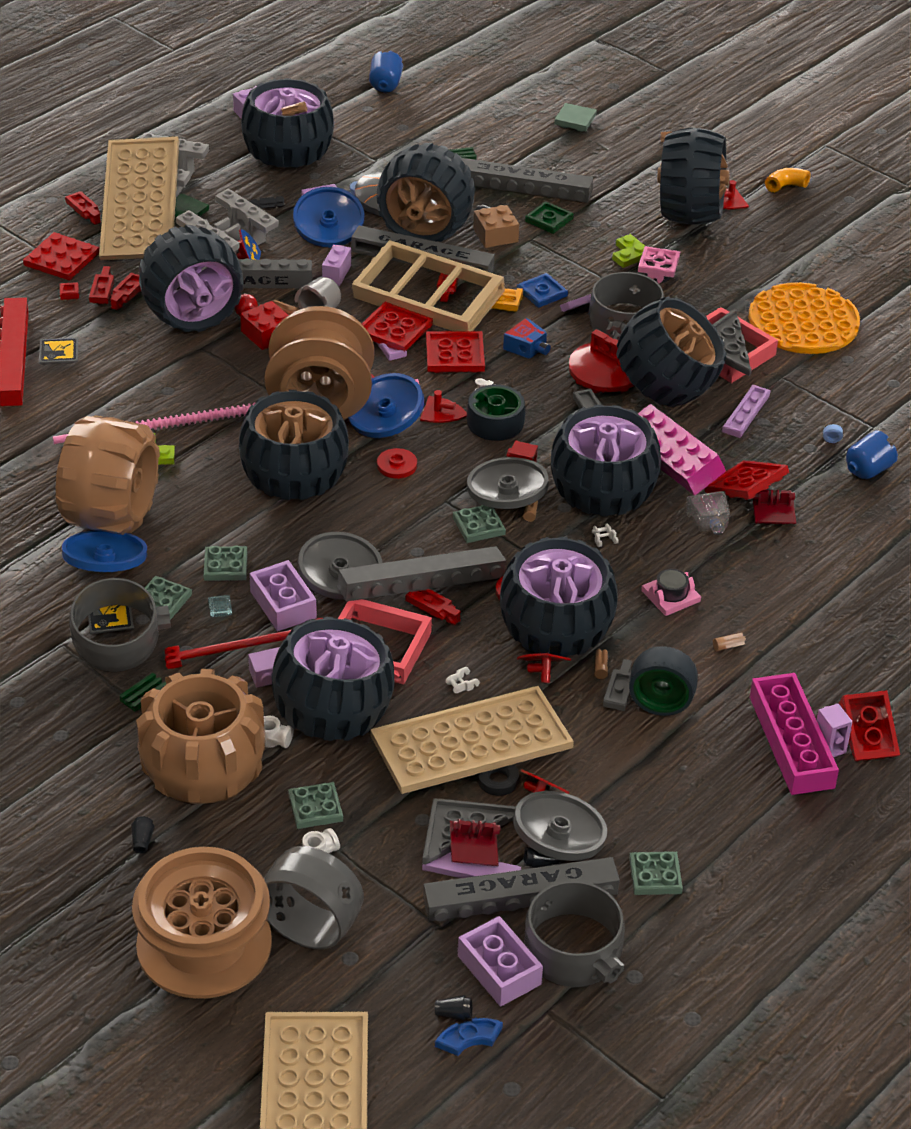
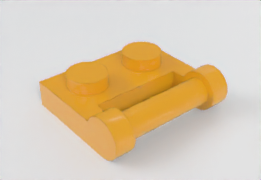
[491,288,523,312]

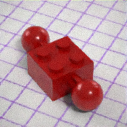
[234,294,289,350]

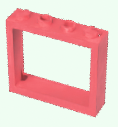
[706,307,778,383]
[338,599,432,685]

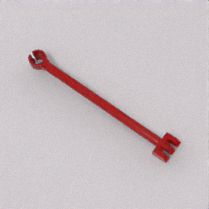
[164,618,323,669]

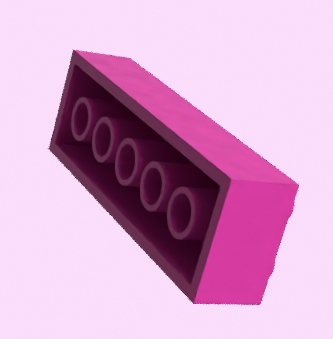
[638,404,726,496]
[750,673,839,795]

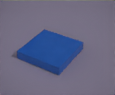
[517,273,568,308]

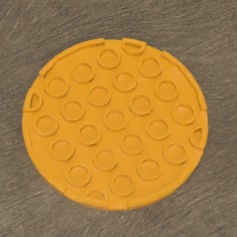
[749,283,860,354]

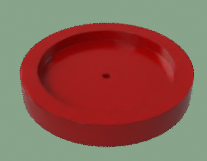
[377,448,417,479]

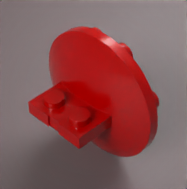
[569,329,634,393]

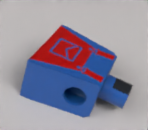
[503,318,551,358]

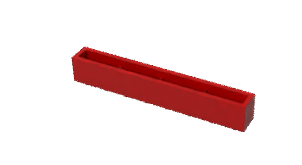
[0,297,29,406]

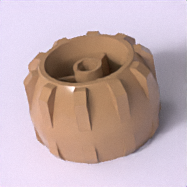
[56,415,160,535]
[136,669,266,805]

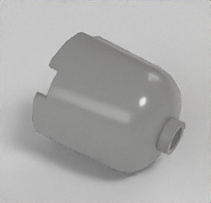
[295,277,341,309]

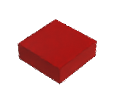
[60,282,79,300]

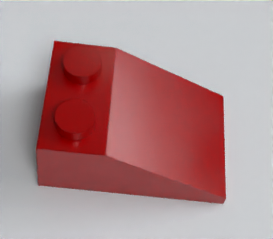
[838,690,900,761]

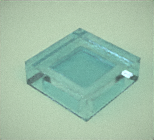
[208,595,232,617]

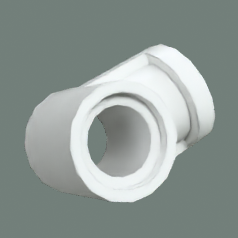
[264,715,294,748]
[302,828,340,853]

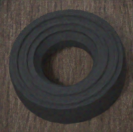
[478,764,519,796]

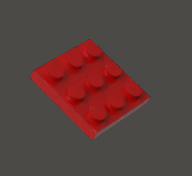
[23,232,99,281]
[362,301,433,352]
[426,331,485,373]
[704,460,789,500]

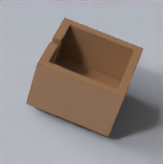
[473,205,519,248]

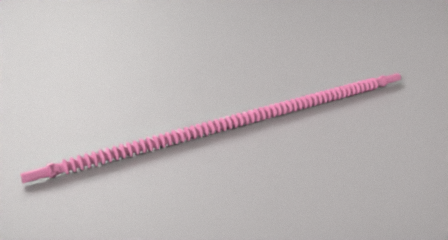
[53,379,419,444]

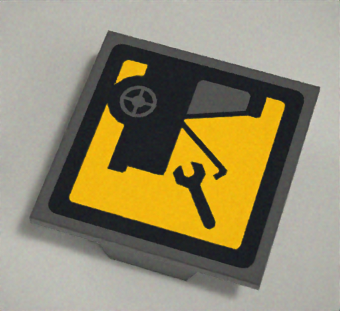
[39,337,78,364]
[88,605,134,634]

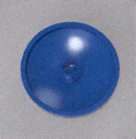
[293,187,364,247]
[348,373,424,438]
[62,530,147,572]

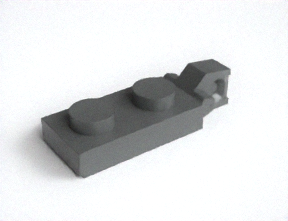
[603,659,632,711]

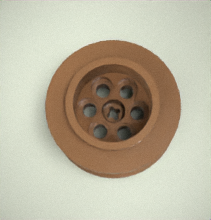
[265,306,374,420]
[132,847,272,998]

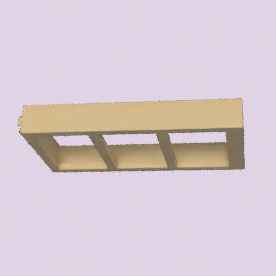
[352,240,505,331]

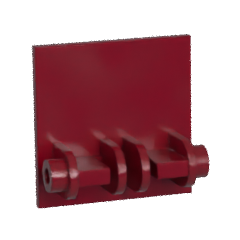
[752,490,796,524]
[449,819,500,866]

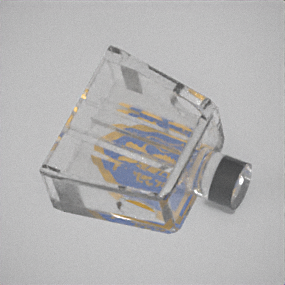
[686,491,730,535]

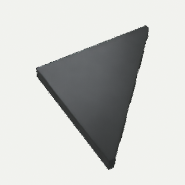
[713,309,752,376]
[422,798,516,865]

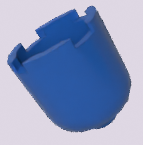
[369,51,403,93]
[846,430,898,479]

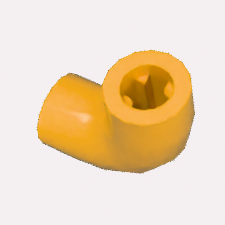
[765,168,811,192]

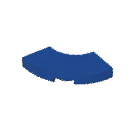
[435,1018,503,1056]

